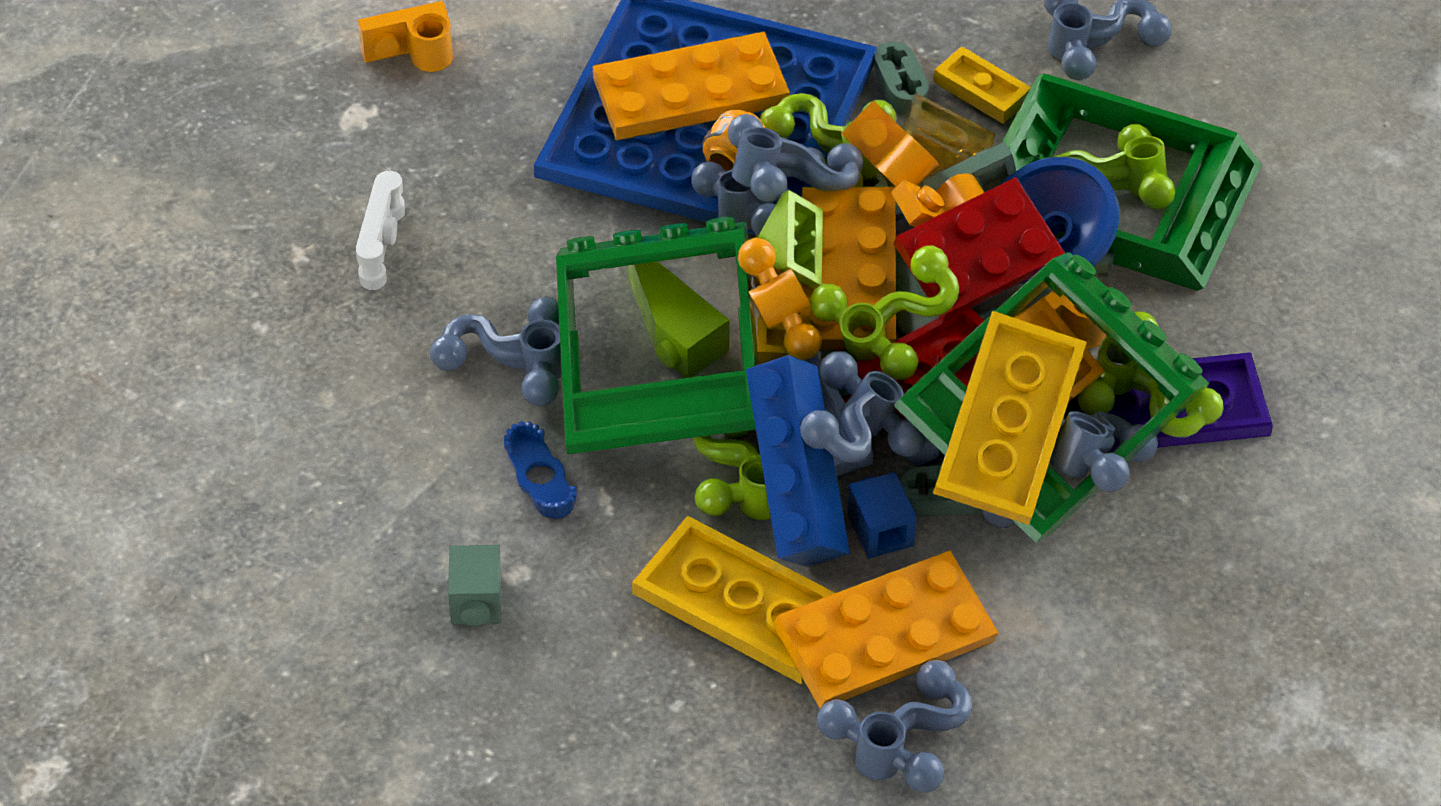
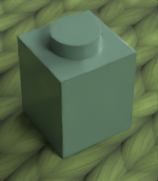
[448,545,502,626]

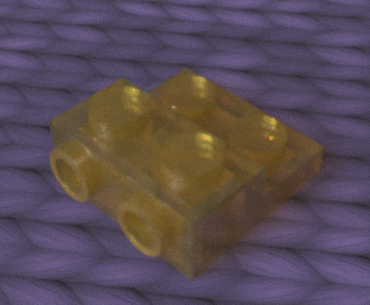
[902,93,995,177]

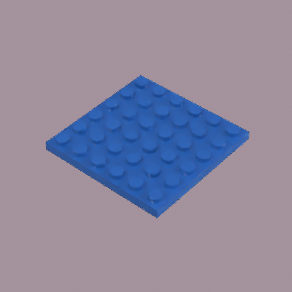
[534,0,877,235]

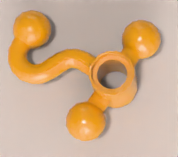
[738,238,822,361]

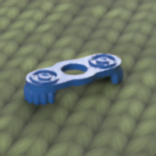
[504,421,577,519]

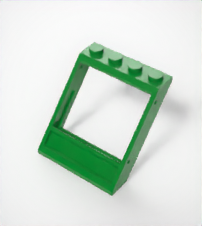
[1002,73,1262,291]
[556,217,759,455]
[893,252,1210,543]

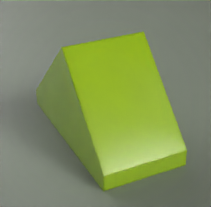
[757,190,823,289]

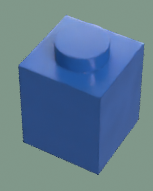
[847,472,916,559]

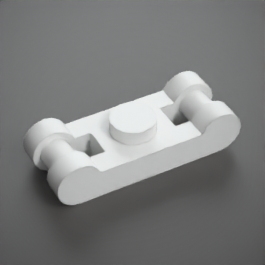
[356,171,405,290]

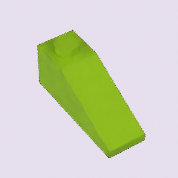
[628,261,730,378]

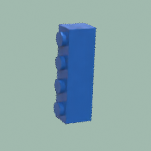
[746,355,850,567]

